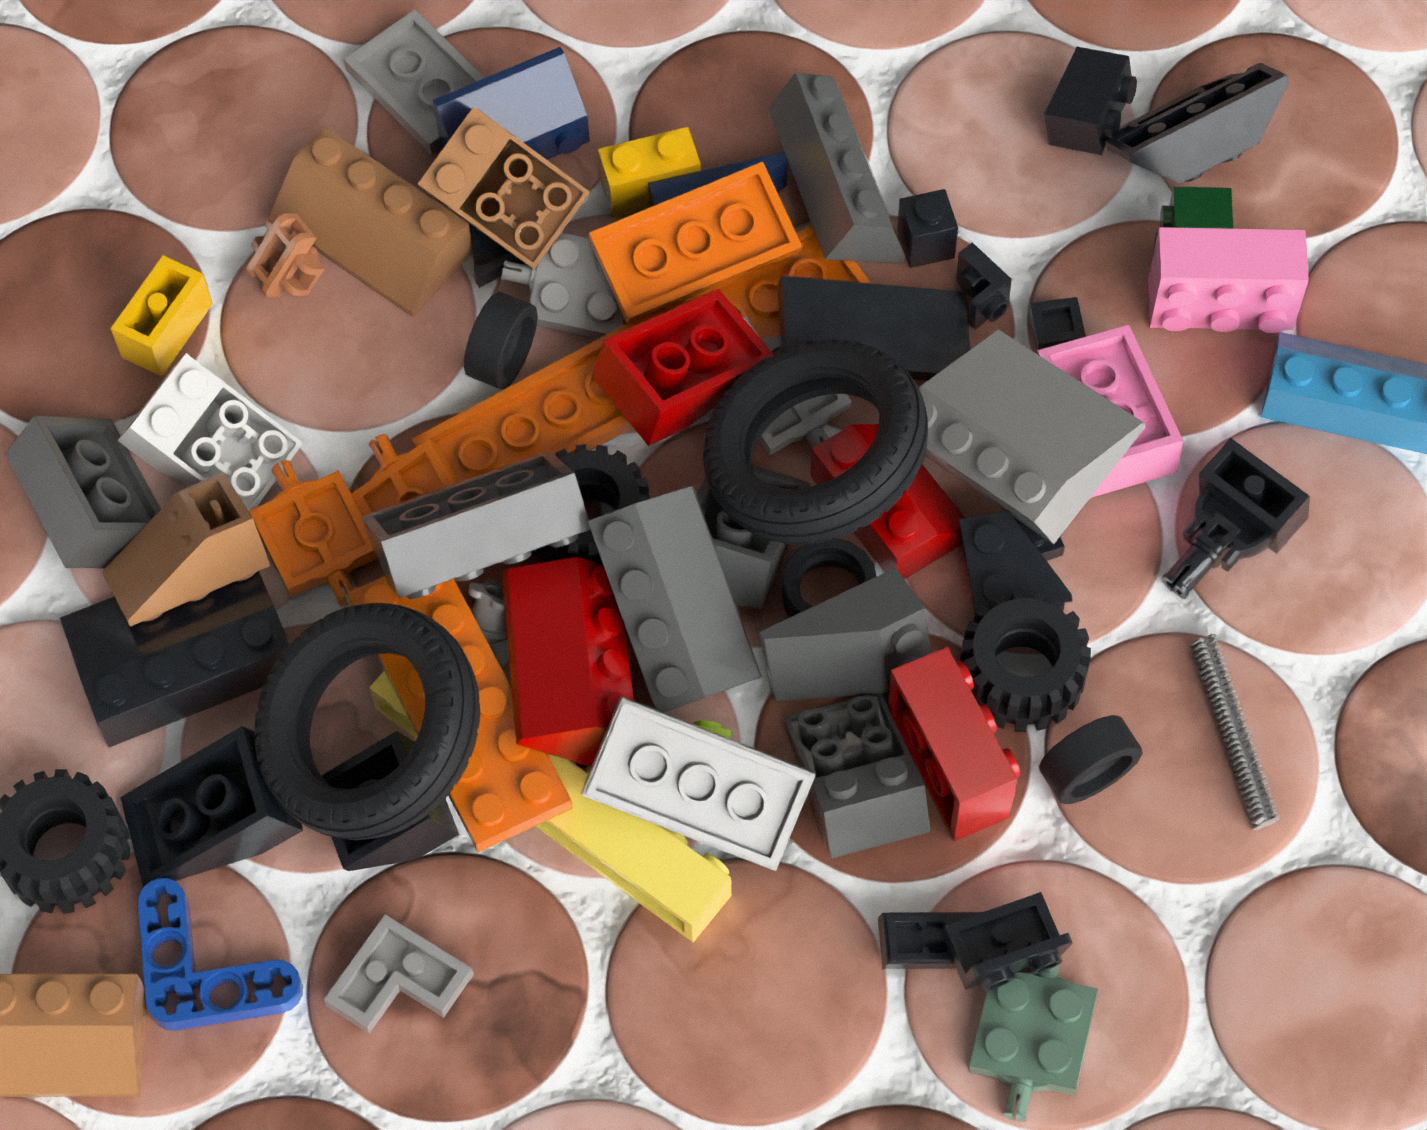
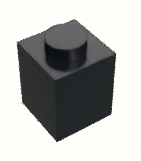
[897,189,958,268]

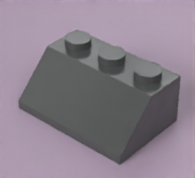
[5,416,161,568]

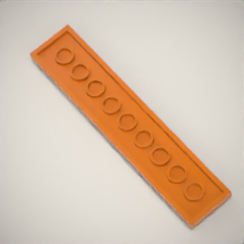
[411,225,872,482]

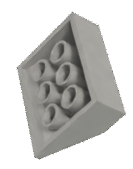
[919,329,1146,544]

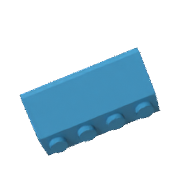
[1261,332,1427,454]

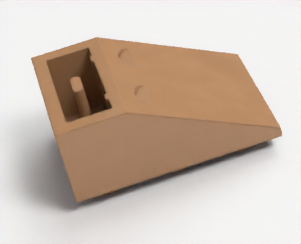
[418,107,590,270]
[102,472,270,627]

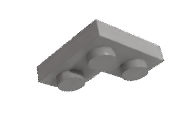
[324,914,474,1034]

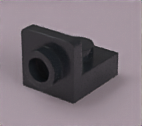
[956,242,1012,329]

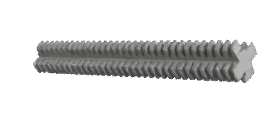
[1190,634,1281,830]

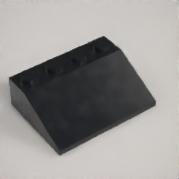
[60,571,289,747]

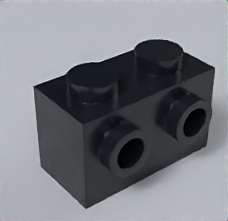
[1044,46,1137,155]

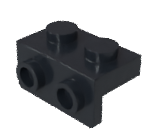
[941,892,1073,991]

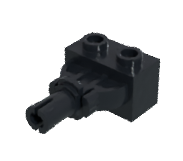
[1161,438,1310,599]

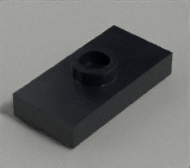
[878,912,981,969]

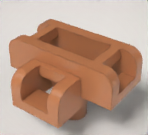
[246,213,325,298]

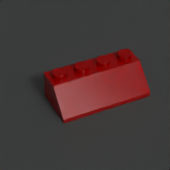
[502,557,634,766]

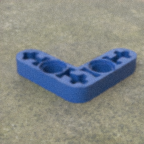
[138,878,303,1030]

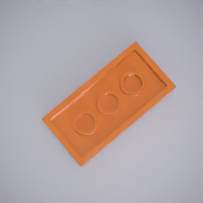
[588,162,802,323]

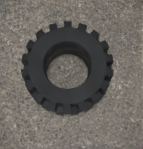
[535,444,650,565]
[960,591,1091,732]
[0,769,130,914]

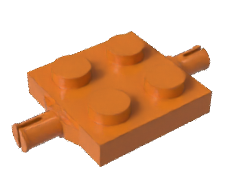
[351,434,459,516]
[249,460,378,606]

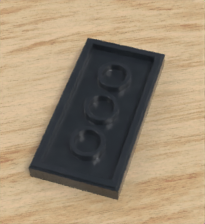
[777,276,971,381]

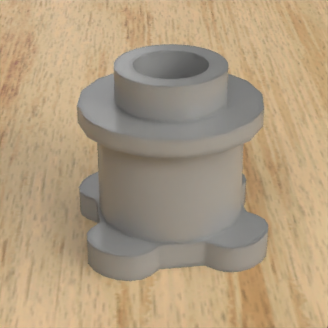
[468,579,507,644]

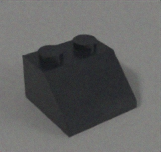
[321,731,459,871]

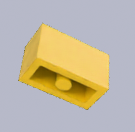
[598,127,701,218]
[111,255,213,377]

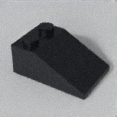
[120,726,303,887]

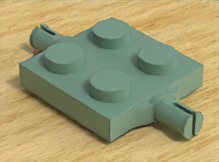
[969,956,1098,1122]

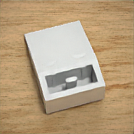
[117,353,304,511]

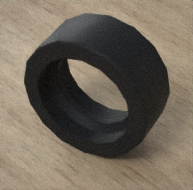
[464,291,538,390]
[782,538,877,617]
[1039,715,1143,804]

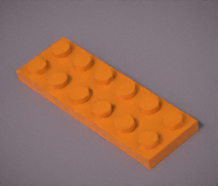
[347,576,572,853]

